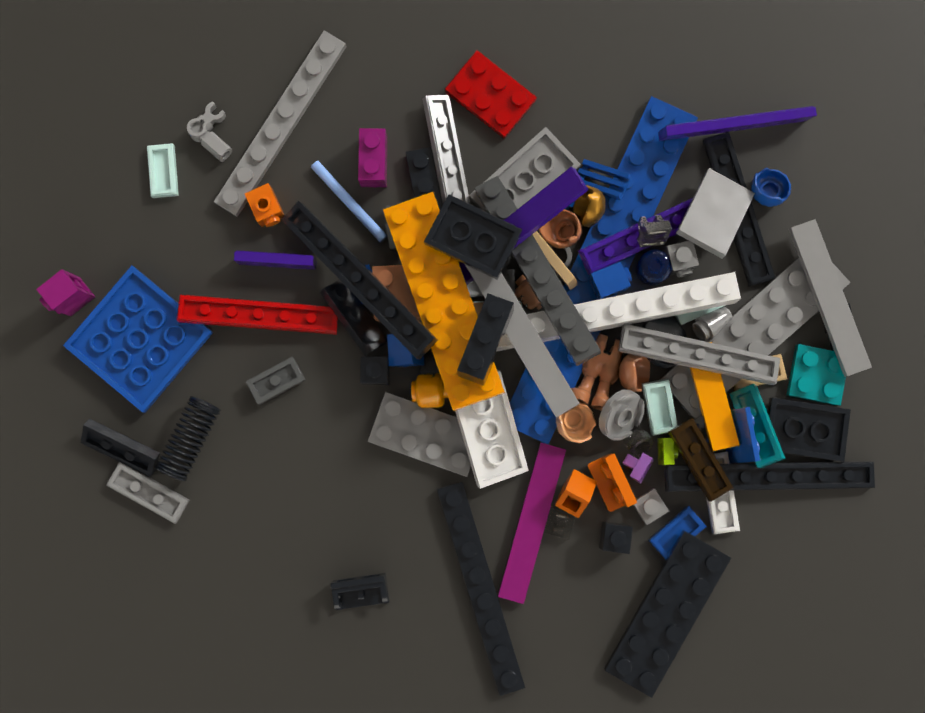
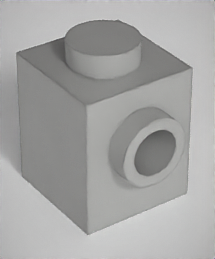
[661,241,699,277]

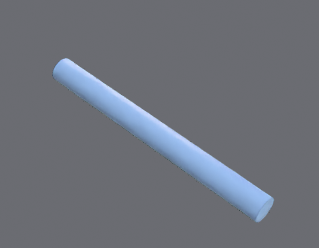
[311,161,387,243]

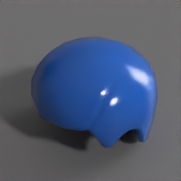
[751,168,791,207]

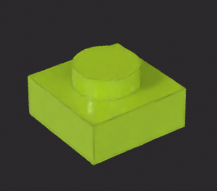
[657,438,678,465]

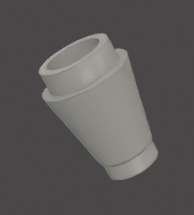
[692,307,733,341]

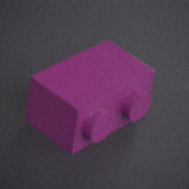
[358,128,387,188]
[36,269,95,316]

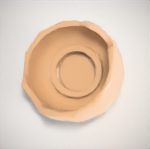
[556,402,596,443]

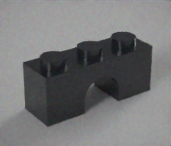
[457,293,514,386]

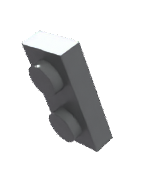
[246,356,306,405]

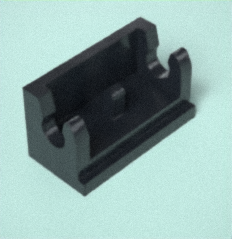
[330,573,390,610]

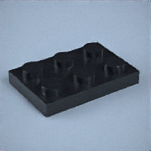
[424,194,522,280]
[768,398,851,462]

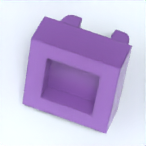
[623,453,654,484]

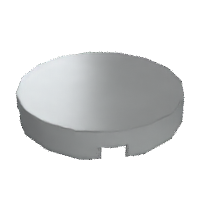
[599,390,644,441]

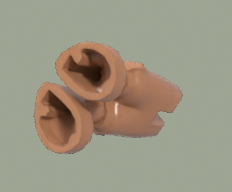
[571,333,623,411]

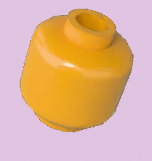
[411,373,448,408]

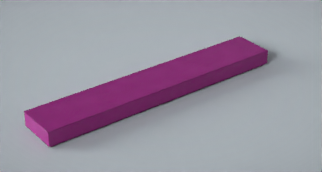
[498,443,566,604]

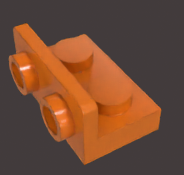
[587,453,637,512]

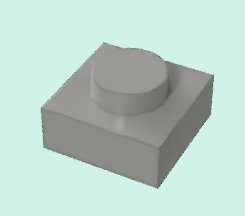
[633,488,669,525]

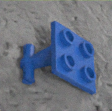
[697,407,760,463]

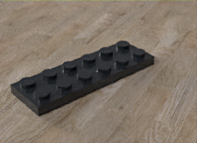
[604,530,731,698]

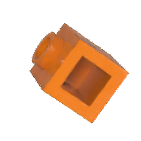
[245,183,285,227]
[555,469,597,518]

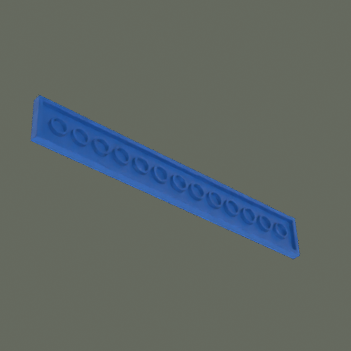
[510,96,698,445]

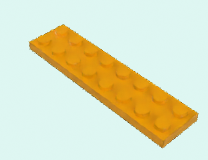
[383,192,505,411]

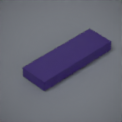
[234,250,317,270]

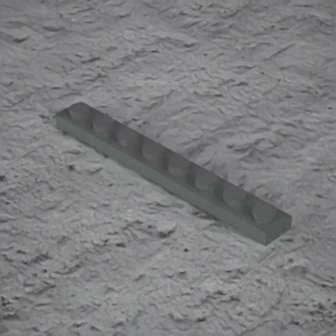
[475,176,601,366]

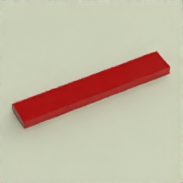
[177,295,338,335]

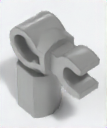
[187,101,232,162]

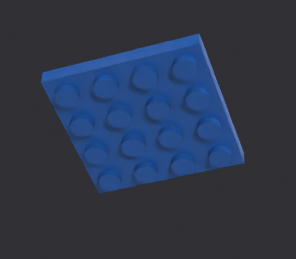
[63,265,214,413]

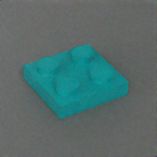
[786,344,846,406]

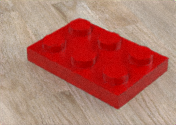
[445,50,537,139]

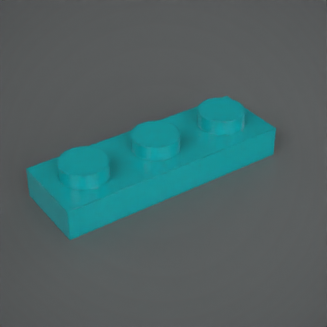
[729,384,785,468]

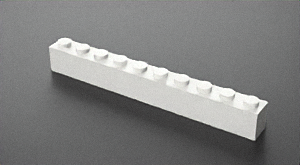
[496,272,741,352]

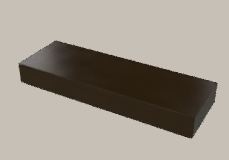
[668,418,734,502]

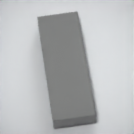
[106,462,190,524]

